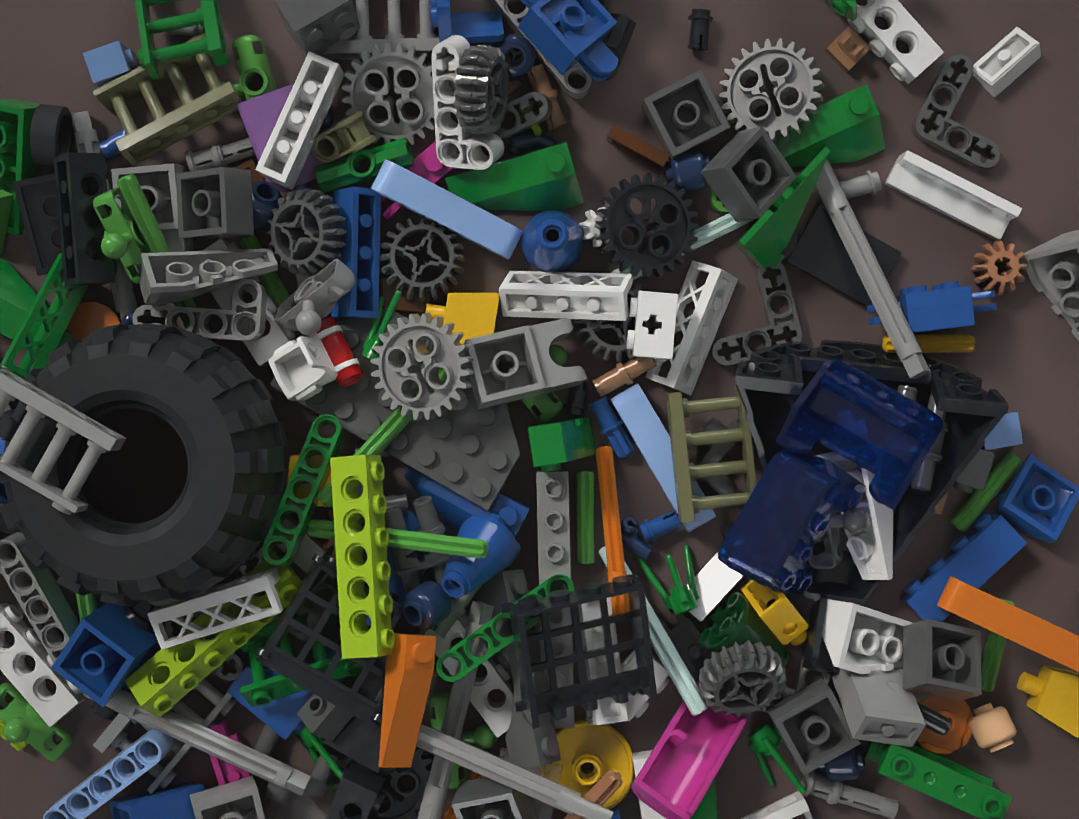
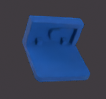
[430,0,504,46]

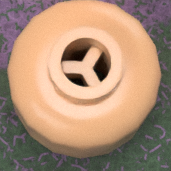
[968,702,1017,753]

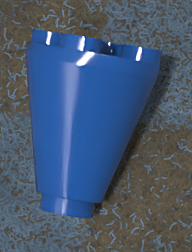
[521,210,584,272]
[441,513,521,598]

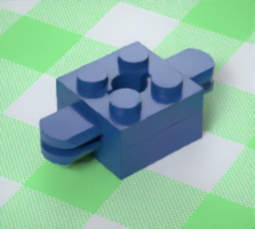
[518,0,618,82]
[867,281,997,333]

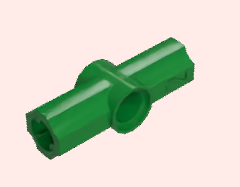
[315,138,414,195]

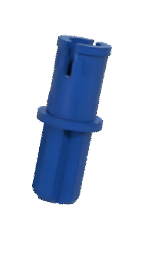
[588,396,634,458]

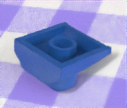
[997,454,1079,543]

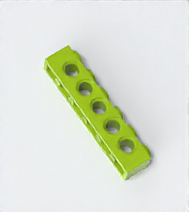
[330,454,395,659]
[125,551,302,719]

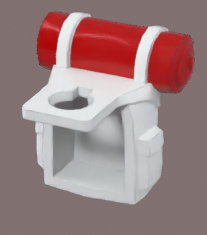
[268,317,364,401]

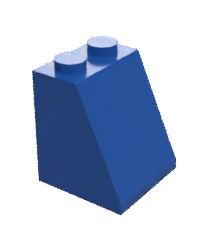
[51,604,167,707]
[109,781,207,819]

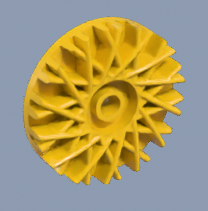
[540,717,635,810]

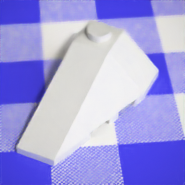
[813,445,893,580]
[822,599,912,674]

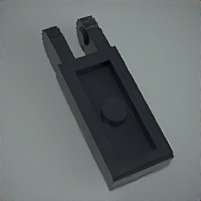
[654,609,713,683]

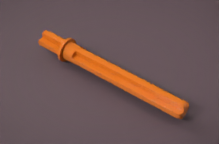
[596,446,630,615]

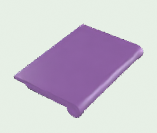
[236,84,328,193]

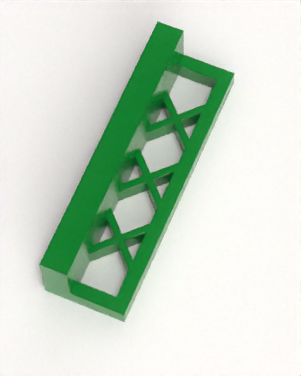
[0,253,88,379]

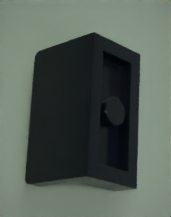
[802,597,837,675]

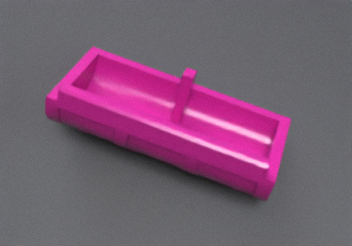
[631,681,747,819]

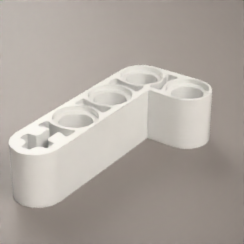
[431,35,504,170]

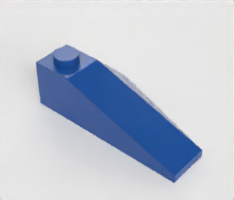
[404,466,530,538]

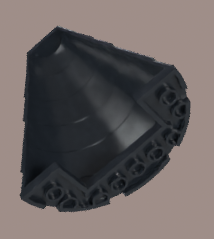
[735,340,1009,605]

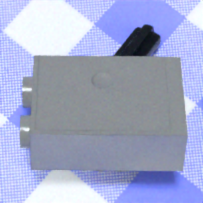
[831,667,952,747]

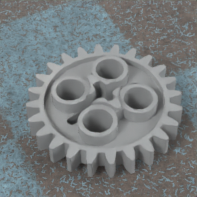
[719,38,824,144]
[342,41,435,145]
[370,313,475,420]

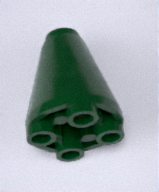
[699,592,789,667]

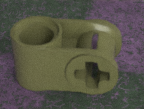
[312,110,376,163]

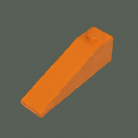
[378,633,436,768]

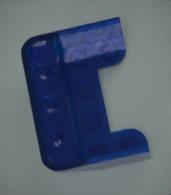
[775,359,943,510]
[718,450,866,595]

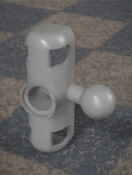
[275,259,355,335]

